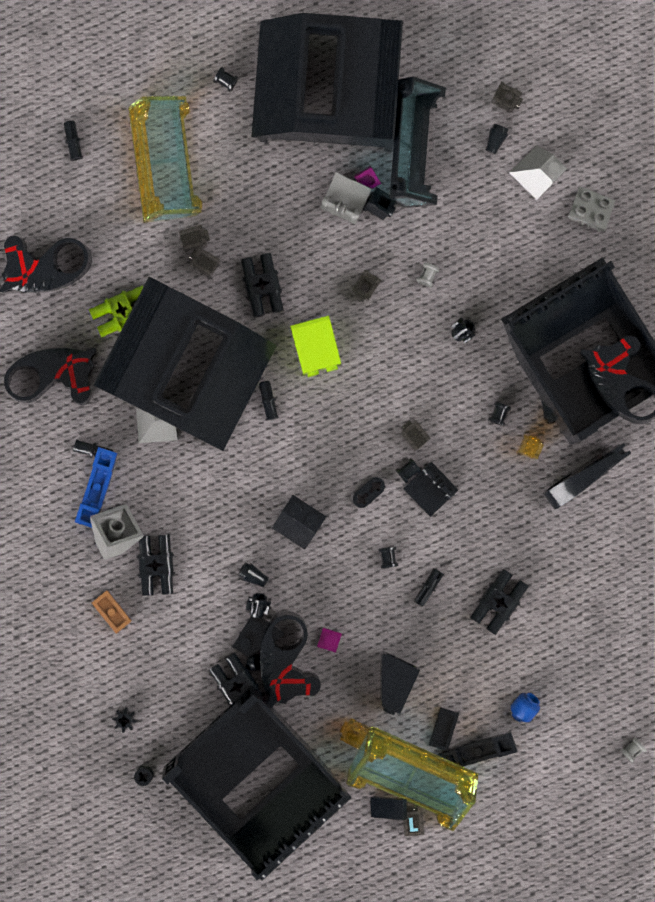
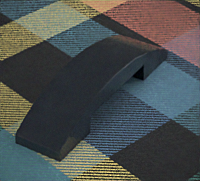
[437,732,518,774]

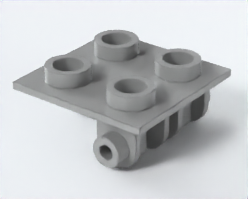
[320,172,371,224]
[568,186,616,232]

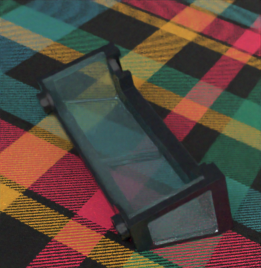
[390,76,446,208]

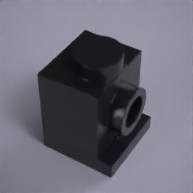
[362,187,396,220]

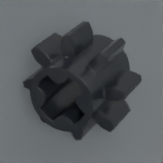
[451,317,475,343]
[246,593,271,618]
[112,707,138,733]

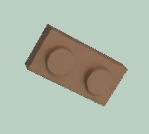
[92,590,132,634]

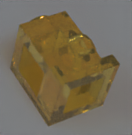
[517,434,543,460]
[340,718,373,751]

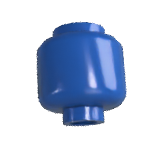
[511,693,540,722]

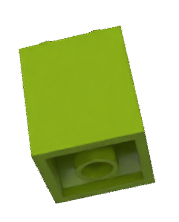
[290,315,341,377]

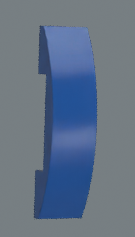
[75,447,118,528]

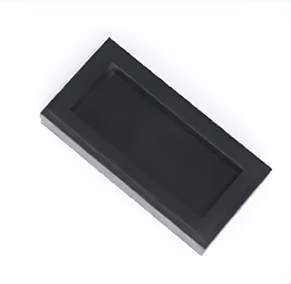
[428,707,459,751]
[370,796,407,820]

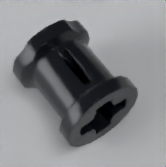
[213,67,239,92]
[488,402,511,426]
[396,458,422,483]
[378,546,399,568]
[134,766,154,786]

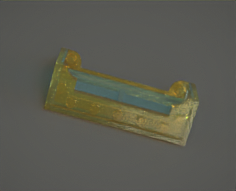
[128,96,202,223]
[346,726,478,831]

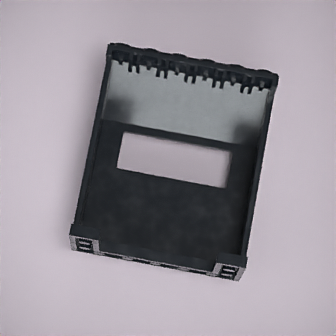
[251,13,403,152]
[501,257,655,445]
[94,277,277,451]
[162,685,352,881]

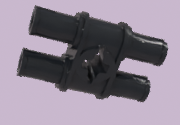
[241,253,284,318]
[137,534,175,596]
[470,569,529,635]
[209,653,264,706]

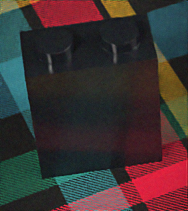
[272,495,327,549]
[380,650,420,715]

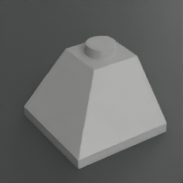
[509,145,567,200]
[136,400,178,443]
[90,504,143,560]

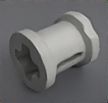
[416,262,440,288]
[620,737,647,763]

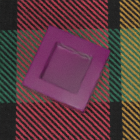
[354,165,381,189]
[317,627,342,653]

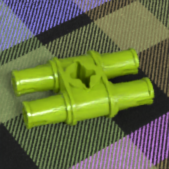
[89,285,143,337]

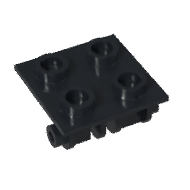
[403,462,458,517]

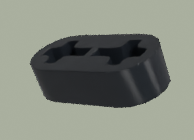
[353,477,385,508]

